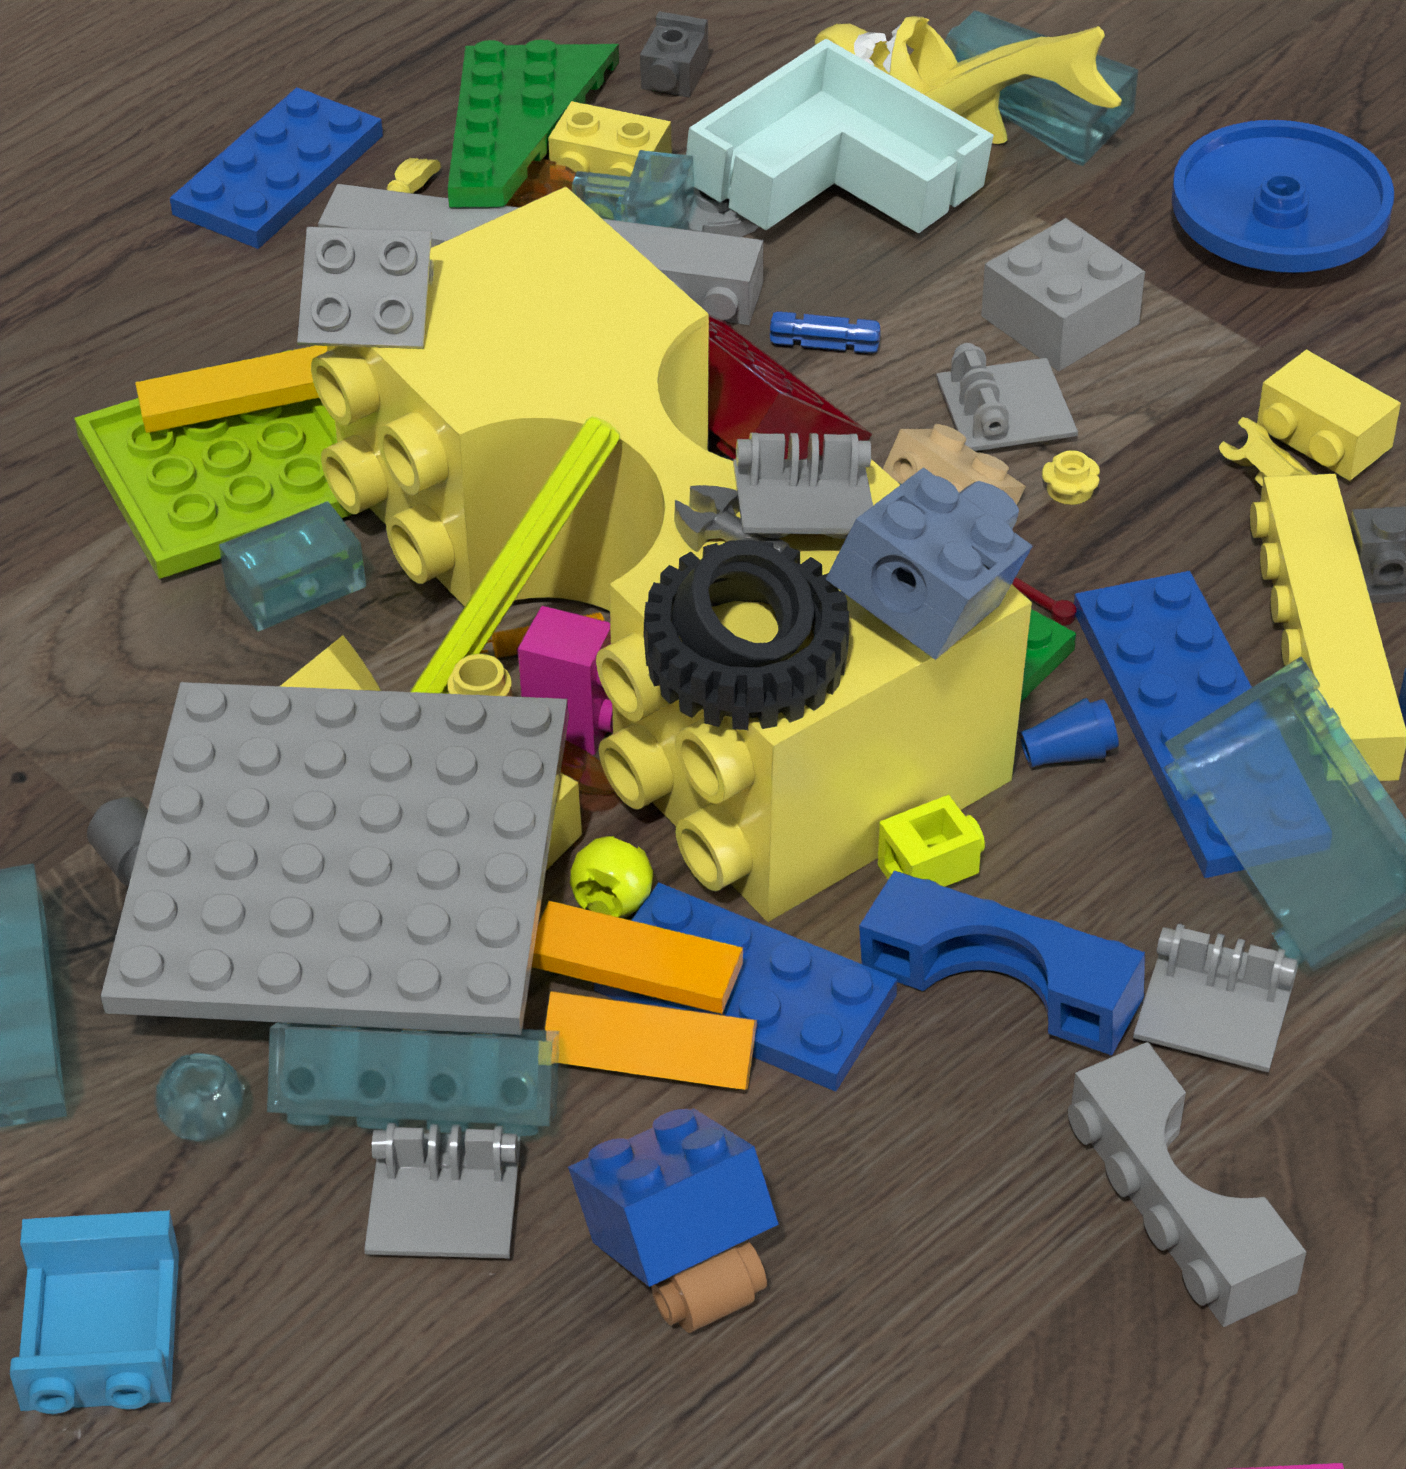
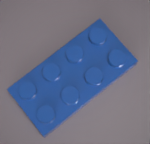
[170,87,383,249]
[594,882,897,1092]

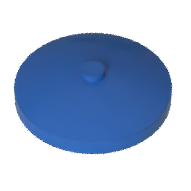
[1172,120,1394,272]

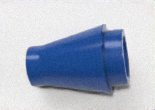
[1019,698,1119,768]

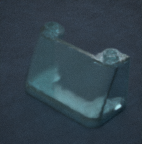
[1163,657,1406,971]

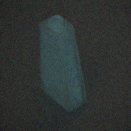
[945,10,1138,166]

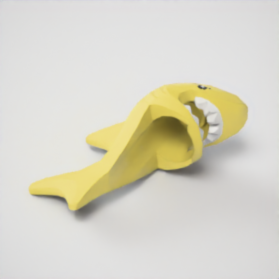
[815,16,1122,144]

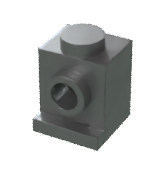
[640,11,708,98]
[1350,506,1406,603]

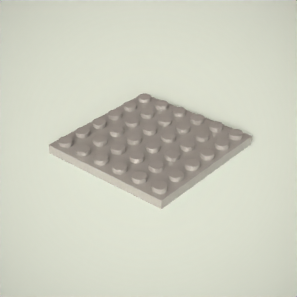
[101,682,569,1035]

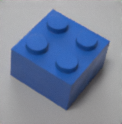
[568,1108,779,1287]

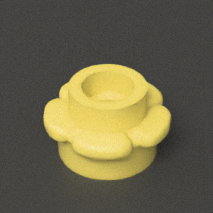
[1042,451,1100,505]

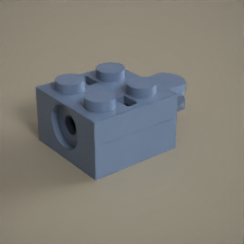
[826,467,1033,660]

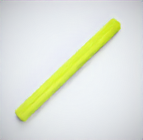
[410,416,620,694]

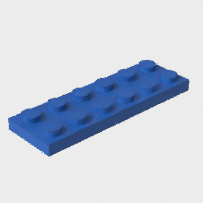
[1074,571,1331,878]

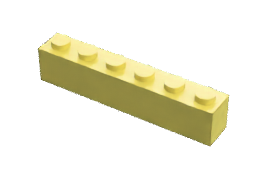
[1250,474,1406,784]

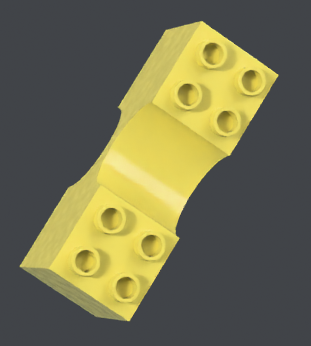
[311,187,1032,922]

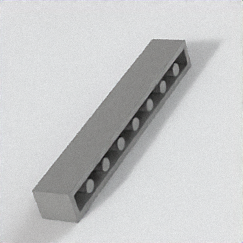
[318,184,763,325]

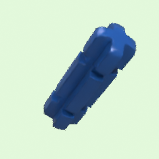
[770,311,881,354]

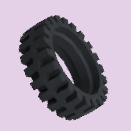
[643,541,849,730]

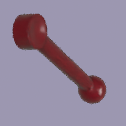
[1012,577,1076,626]

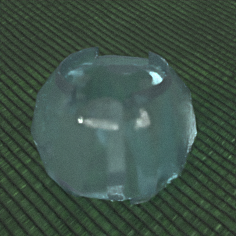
[154,1053,244,1141]

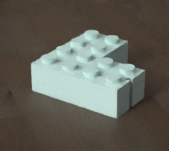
[683,39,994,233]

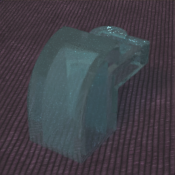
[572,150,694,229]

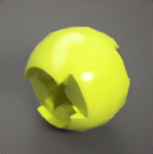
[570,836,653,918]

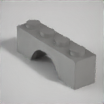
[1068,1042,1306,1327]

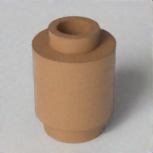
[652,1240,767,1333]

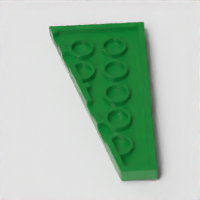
[448,40,619,207]

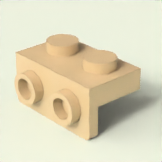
[883,424,1026,505]

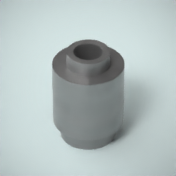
[87,797,148,886]

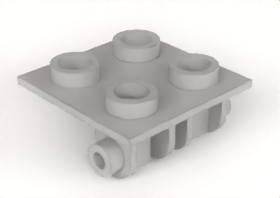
[297,227,434,349]
[936,343,1078,451]
[733,433,873,539]
[1133,924,1298,1072]
[364,1123,521,1258]

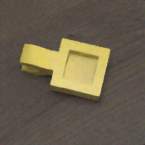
[1219,417,1312,486]

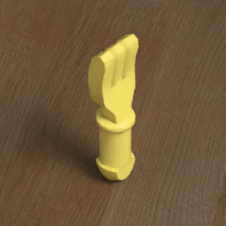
[387,158,441,194]

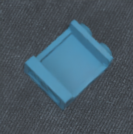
[10,1210,179,1414]

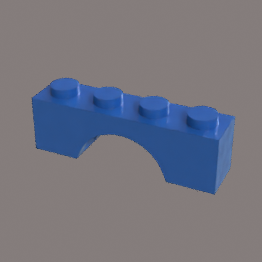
[859,870,1145,1055]

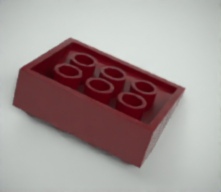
[708,314,872,460]

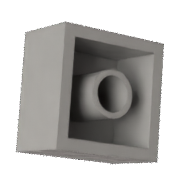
[981,218,1145,371]

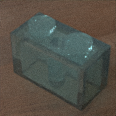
[219,501,366,632]

